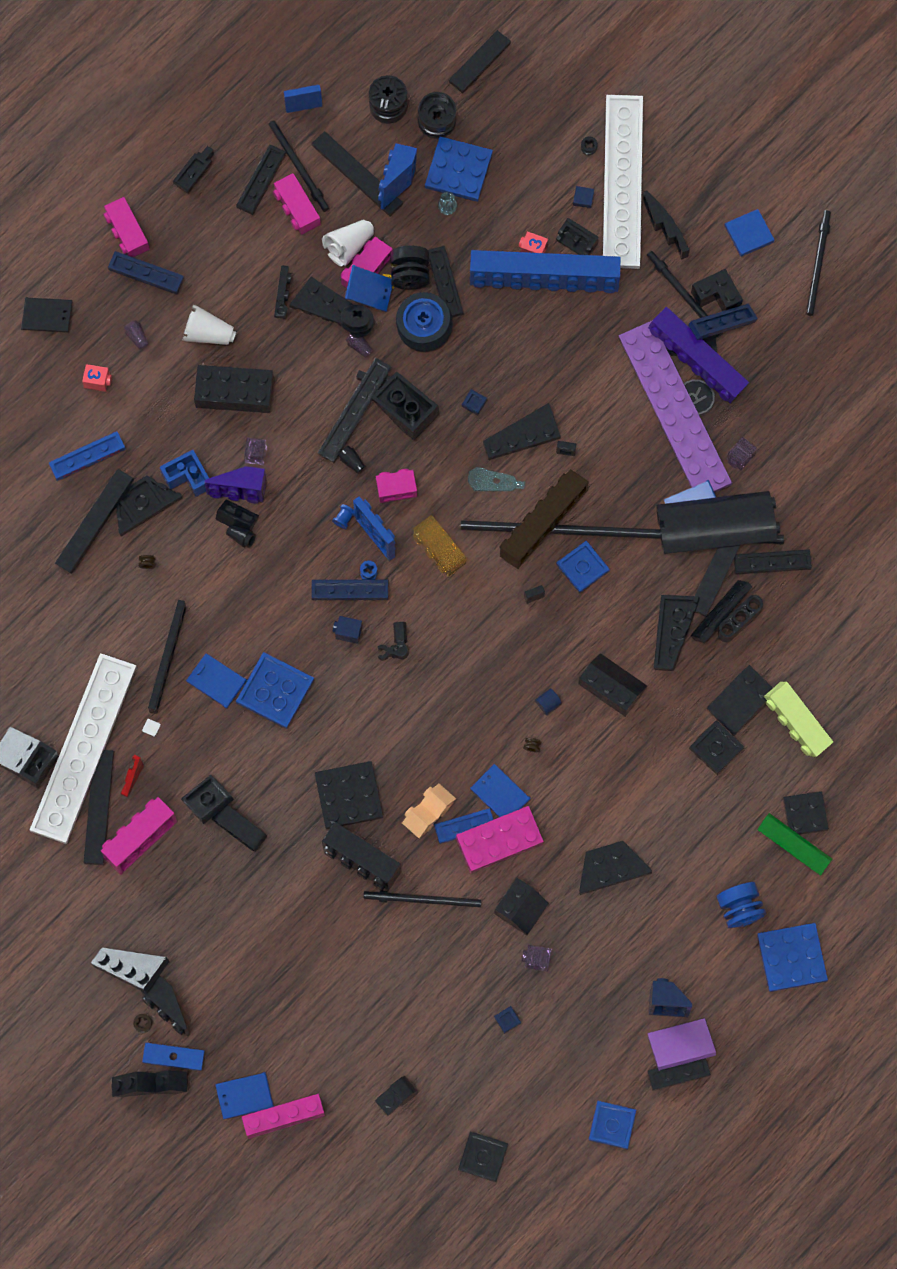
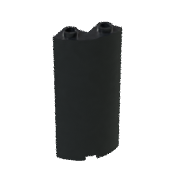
[656,491,780,554]

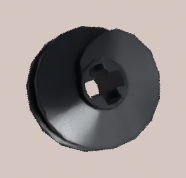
[340,305,374,338]

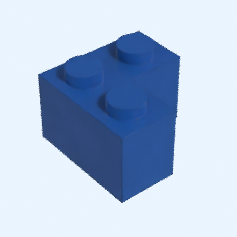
[160,450,209,497]

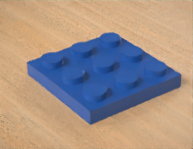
[425,137,493,202]
[353,496,396,561]
[236,652,314,729]
[757,923,828,992]

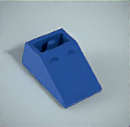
[378,143,417,209]

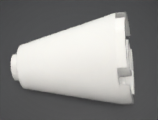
[322,220,374,266]
[182,305,236,345]

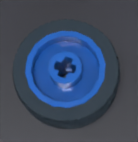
[396,292,453,352]

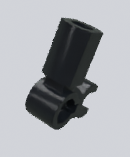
[378,622,409,661]

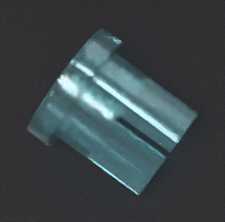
[438,192,457,215]

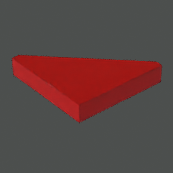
[121,755,144,797]

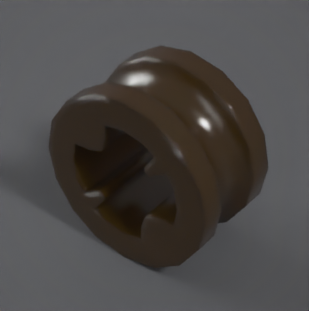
[138,555,156,569]
[523,738,542,752]
[133,1014,152,1033]

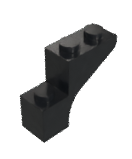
[111,1070,187,1097]

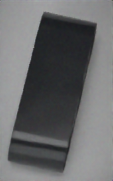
[718,595,763,642]
[211,805,267,852]

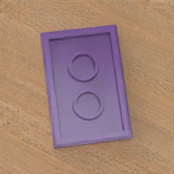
[648,1018,716,1070]

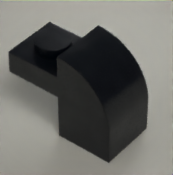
[375,1076,418,1116]

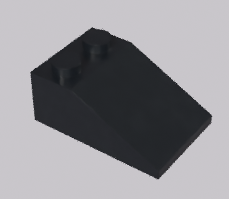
[371,371,439,440]
[707,665,773,736]

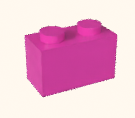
[376,469,417,503]

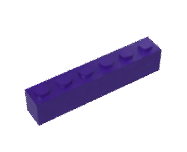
[648,307,749,404]

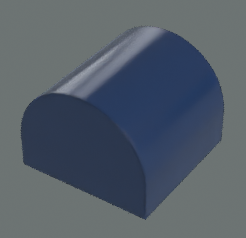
[535,688,562,716]

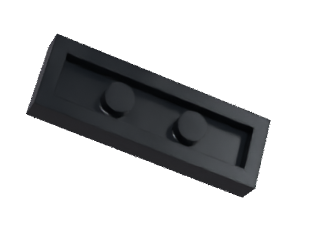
[647,1058,711,1091]

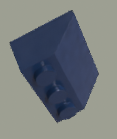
[649,978,692,1018]

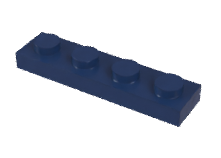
[108,251,184,294]
[689,303,758,340]
[312,580,388,600]

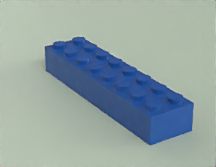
[470,250,621,293]

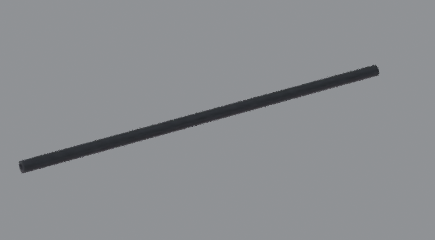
[461,520,784,544]

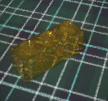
[413,515,467,577]

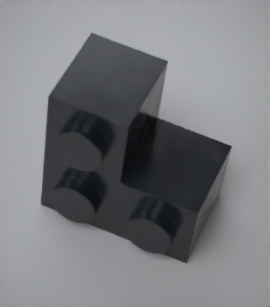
[691,269,743,311]

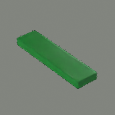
[757,813,832,876]

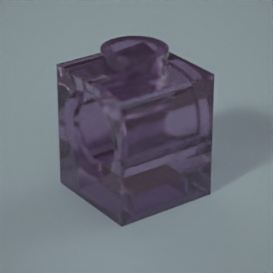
[727,437,757,470]
[244,438,267,465]
[521,945,551,972]

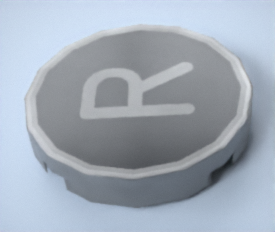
[684,379,715,416]

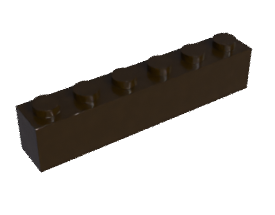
[499,469,589,569]

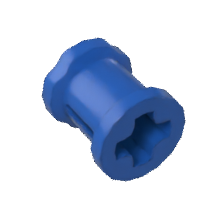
[332,504,355,529]
[360,561,378,580]

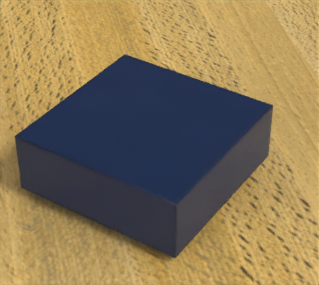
[573,186,594,208]
[462,389,487,415]
[494,1006,521,1034]

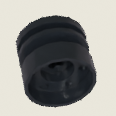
[369,75,408,124]
[418,92,457,139]
[390,245,430,290]

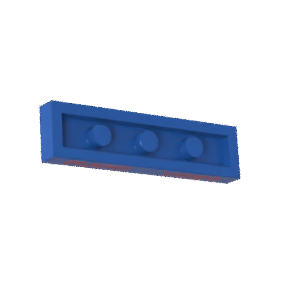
[49,431,126,481]

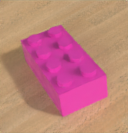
[101,797,177,875]
[456,806,544,874]

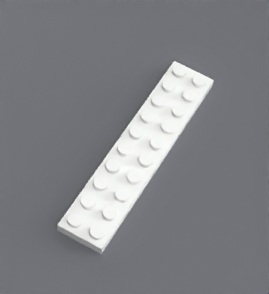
[603,95,643,269]
[30,653,137,844]

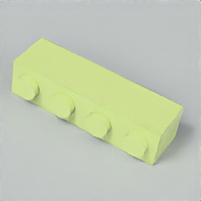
[764,682,833,757]

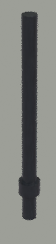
[268,120,329,212]
[806,210,831,316]
[647,251,723,338]
[364,890,481,907]

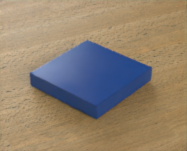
[284,85,322,113]
[724,209,774,257]
[556,541,610,593]
[589,1101,636,1150]

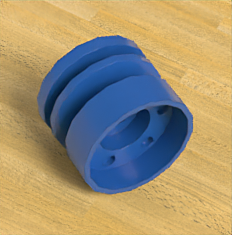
[717,882,767,928]

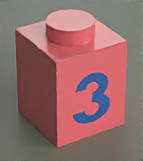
[518,231,548,253]
[82,364,112,392]

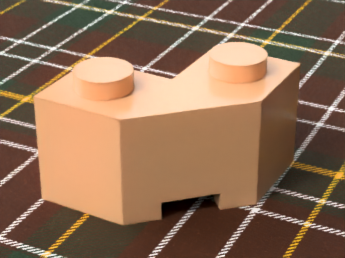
[402,784,456,838]

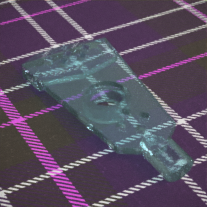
[468,467,525,491]

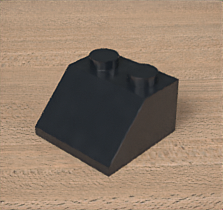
[495,878,549,935]

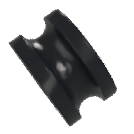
[581,136,598,155]

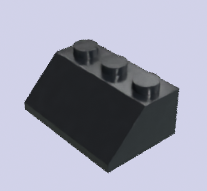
[578,653,648,717]

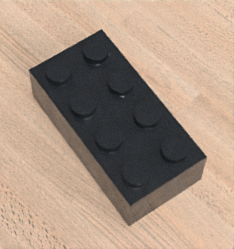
[194,365,274,413]
[322,822,401,891]

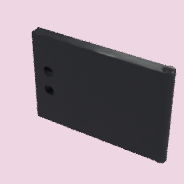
[21,297,73,332]

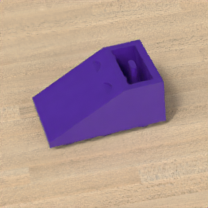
[204,466,267,504]

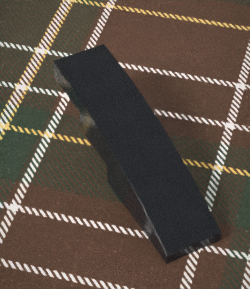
[643,191,689,259]

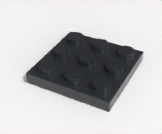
[314,761,383,830]

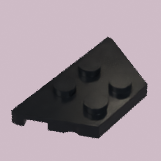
[116,475,182,536]
[579,841,652,895]

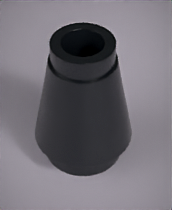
[338,445,365,473]
[226,525,256,548]

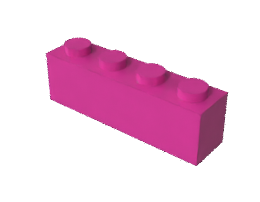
[242,1094,325,1139]

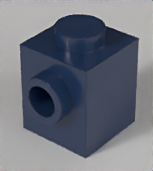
[333,616,362,644]

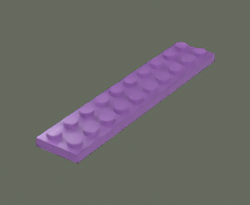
[619,320,732,493]

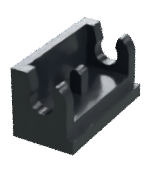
[556,218,599,255]

